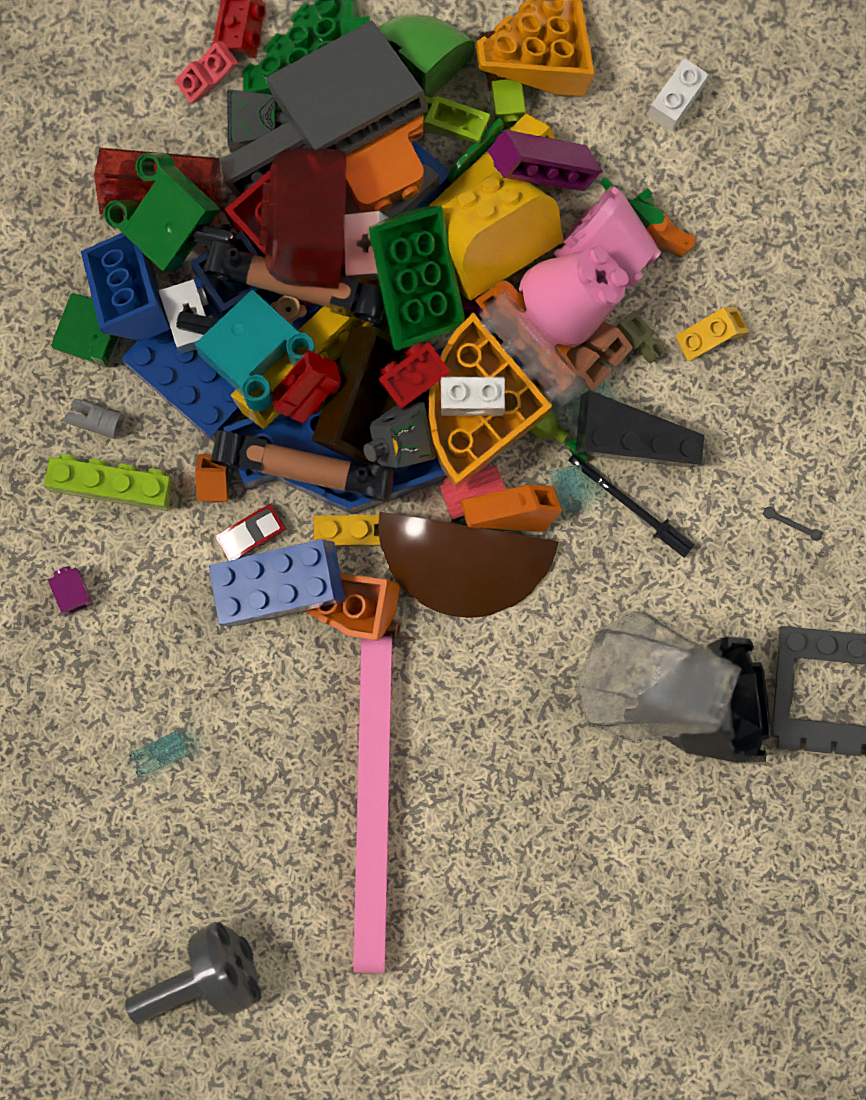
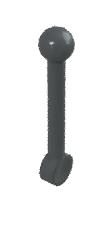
[763,507,822,541]

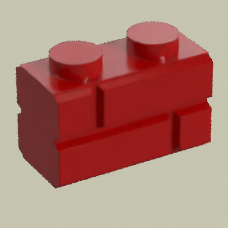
[272,350,341,423]

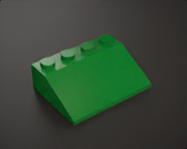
[368,206,465,350]

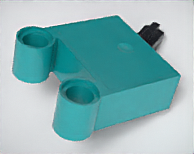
[176,290,316,412]

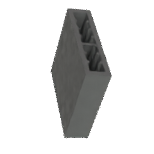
[266,20,429,169]

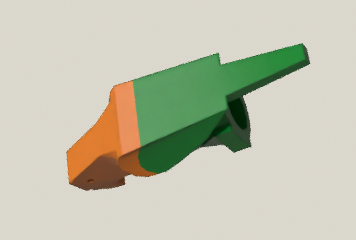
[600,177,696,258]

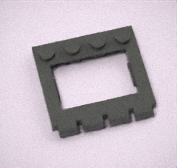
[772,626,866,757]

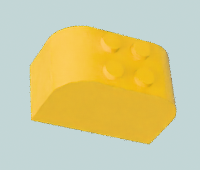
[442,172,564,301]

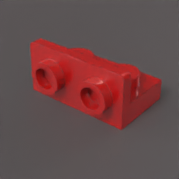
[212,0,266,58]
[379,342,451,410]

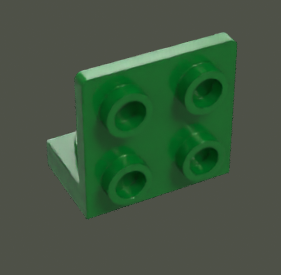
[51,293,119,368]

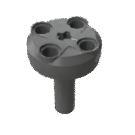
[125,921,262,1024]

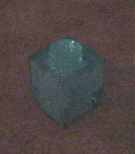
[549,464,588,513]

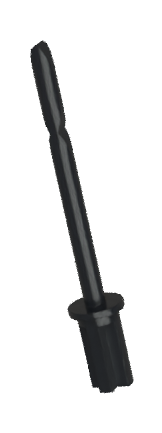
[568,454,695,558]

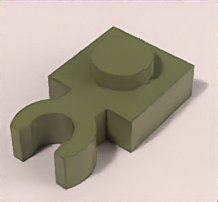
[616,311,666,364]

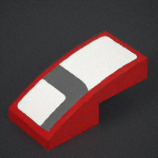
[216,504,287,560]

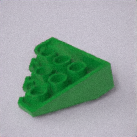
[243,0,358,95]

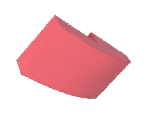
[175,41,239,104]

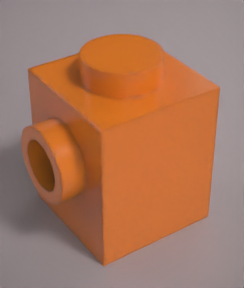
[195,454,230,503]

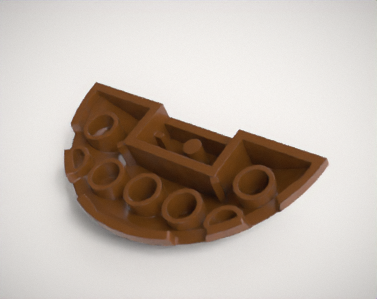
[378,512,558,618]

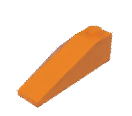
[304,573,400,641]

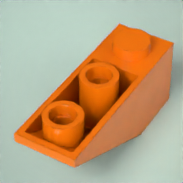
[460,484,562,532]

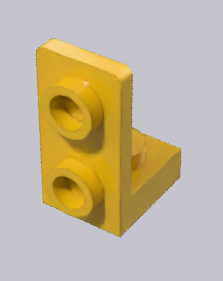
[676,307,750,361]

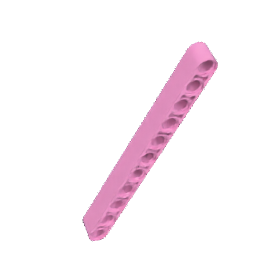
[353,636,392,974]

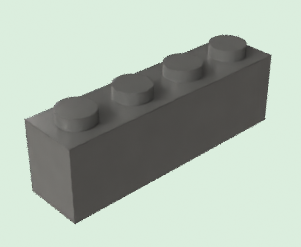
[220,121,311,198]

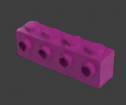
[488,129,603,192]

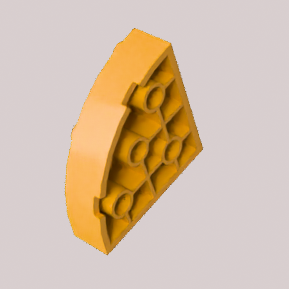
[429,313,552,490]

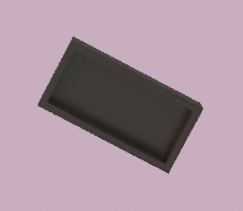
[311,326,412,465]

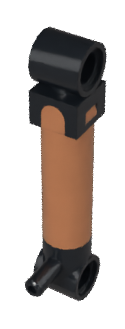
[202,241,385,324]
[210,431,396,502]

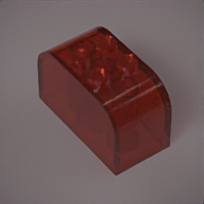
[259,148,347,289]

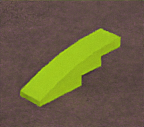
[423,95,491,143]

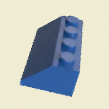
[81,233,171,341]

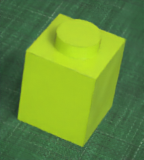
[491,79,526,127]

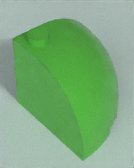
[378,14,475,98]

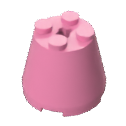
[554,186,661,289]
[519,246,629,348]

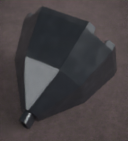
[626,636,772,763]

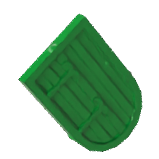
[448,118,504,185]

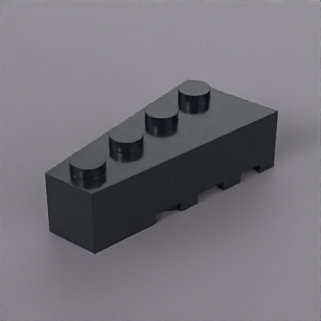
[575,390,704,468]

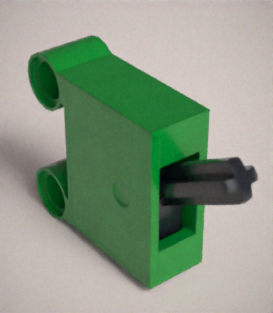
[104,152,237,272]

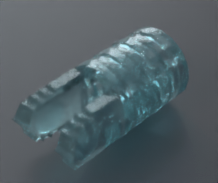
[129,729,190,778]

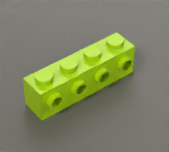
[44,454,173,511]

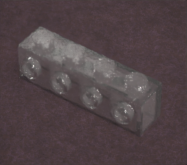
[479,290,586,407]

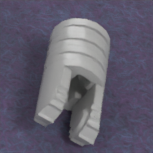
[63,398,124,439]

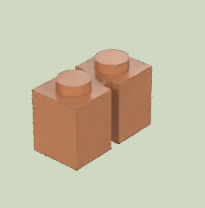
[567,321,633,391]

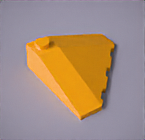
[476,0,595,97]

